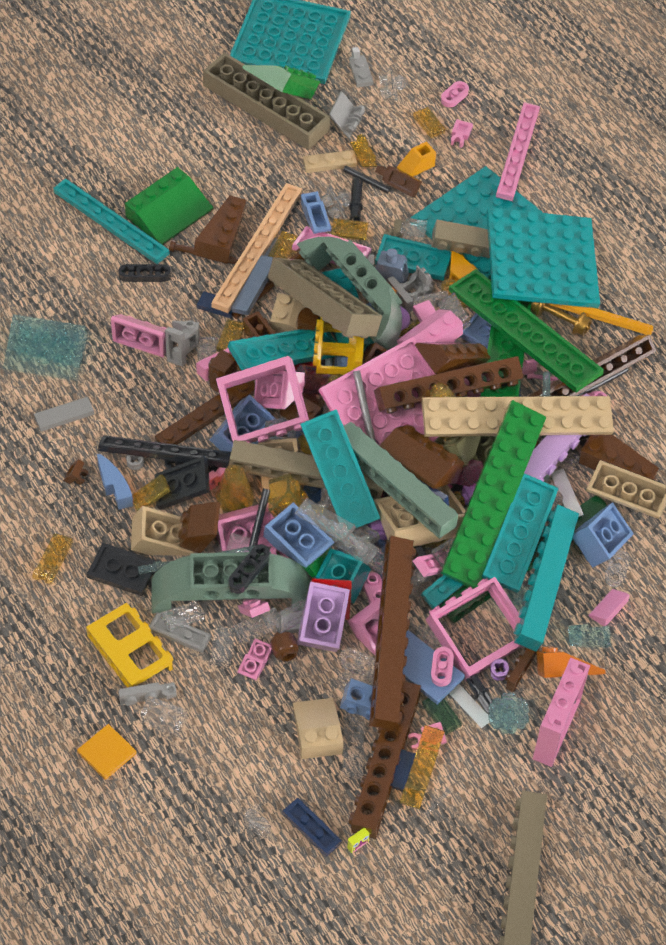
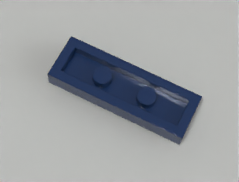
[282,798,342,857]

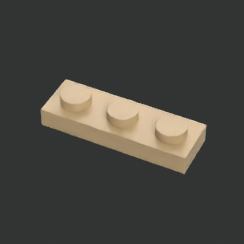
[303,150,357,173]

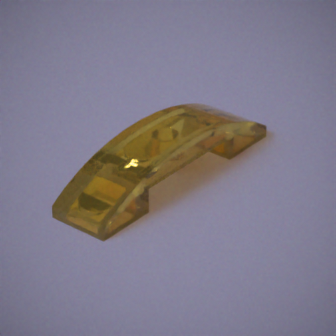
[400,725,445,810]

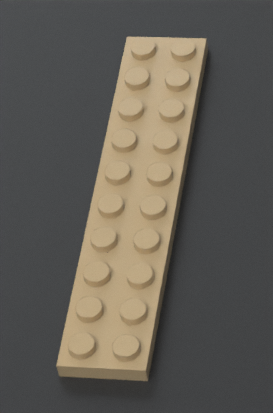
[421,396,614,437]

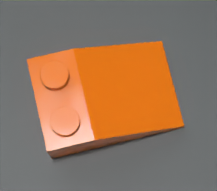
[536,646,606,678]

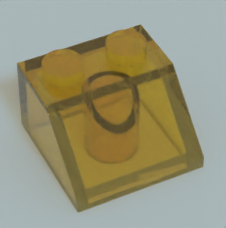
[268,473,308,518]

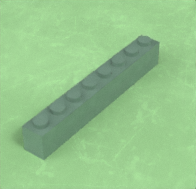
[344,422,459,539]

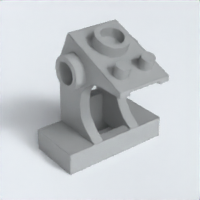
[387,265,434,313]
[165,320,200,366]

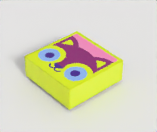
[347,828,370,853]

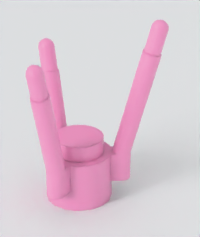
[522,359,558,381]

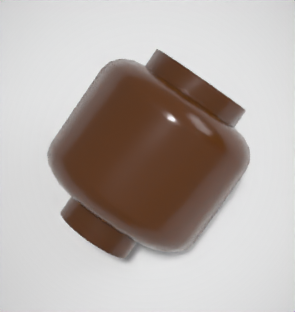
[270,631,299,662]

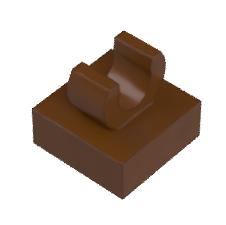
[63,459,89,485]

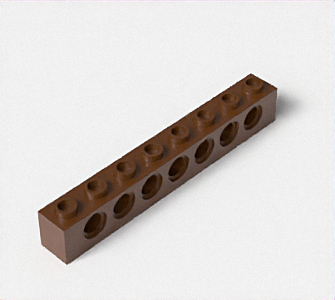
[374,356,524,414]
[348,682,421,839]

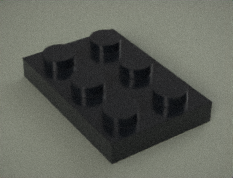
[154,456,210,510]
[87,543,158,596]

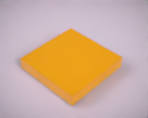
[77,724,136,780]

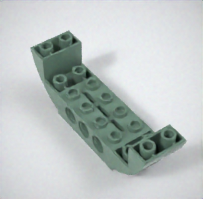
[297,236,402,350]
[152,552,310,614]

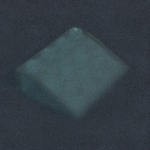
[3,314,89,381]

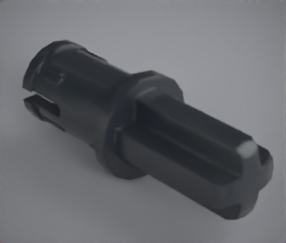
[466,674,497,713]

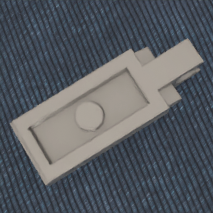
[349,47,373,88]
[118,682,177,706]

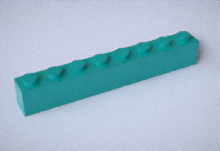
[513,505,579,652]

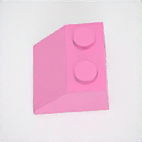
[347,599,380,655]

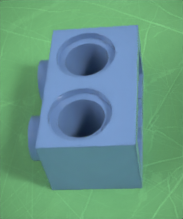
[340,678,372,720]

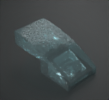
[568,624,611,648]

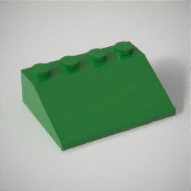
[242,65,321,99]
[125,167,214,245]

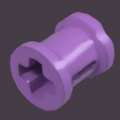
[490,659,509,681]

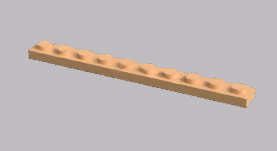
[212,183,302,313]

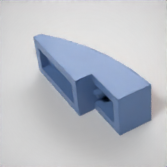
[300,191,331,234]
[97,454,133,510]

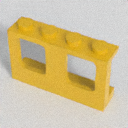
[313,317,364,375]
[86,603,173,688]

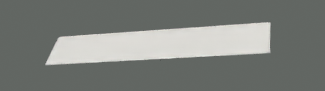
[551,469,584,516]
[449,684,493,728]

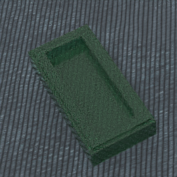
[422,698,462,735]

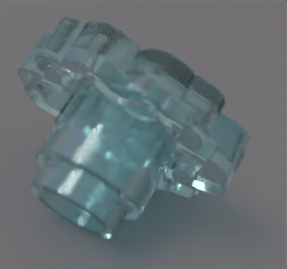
[488,693,529,734]

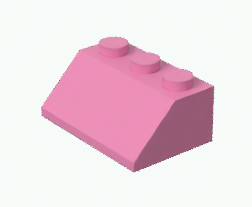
[397,309,463,344]
[111,314,167,358]
[254,371,305,409]
[216,503,275,553]

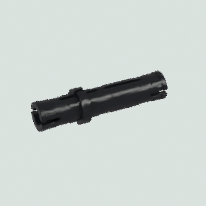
[349,177,363,224]

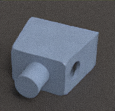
[375,249,409,283]

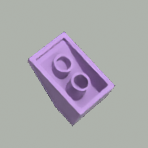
[297,582,350,652]

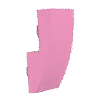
[237,638,272,680]

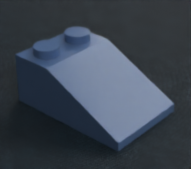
[263,502,335,568]
[572,502,634,568]

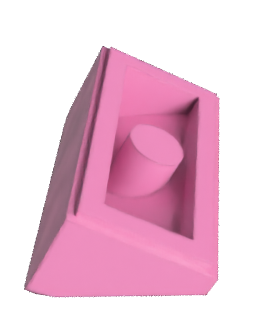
[589,589,630,627]

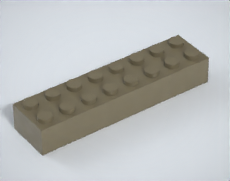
[203,52,330,150]
[268,258,382,338]

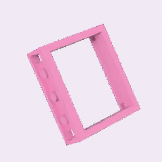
[216,356,309,443]
[426,577,523,681]
[533,658,590,767]

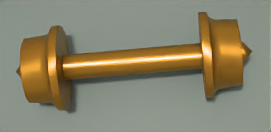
[530,302,592,336]

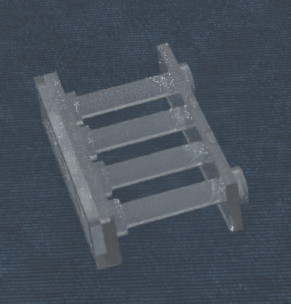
[294,498,379,565]

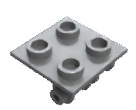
[329,91,365,139]

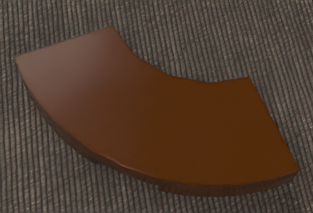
[296,307,321,330]

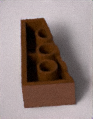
[193,195,247,264]
[579,435,659,481]

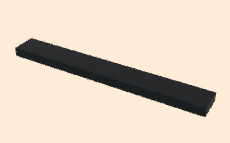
[98,435,231,468]

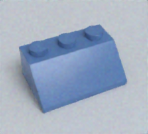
[209,394,277,452]

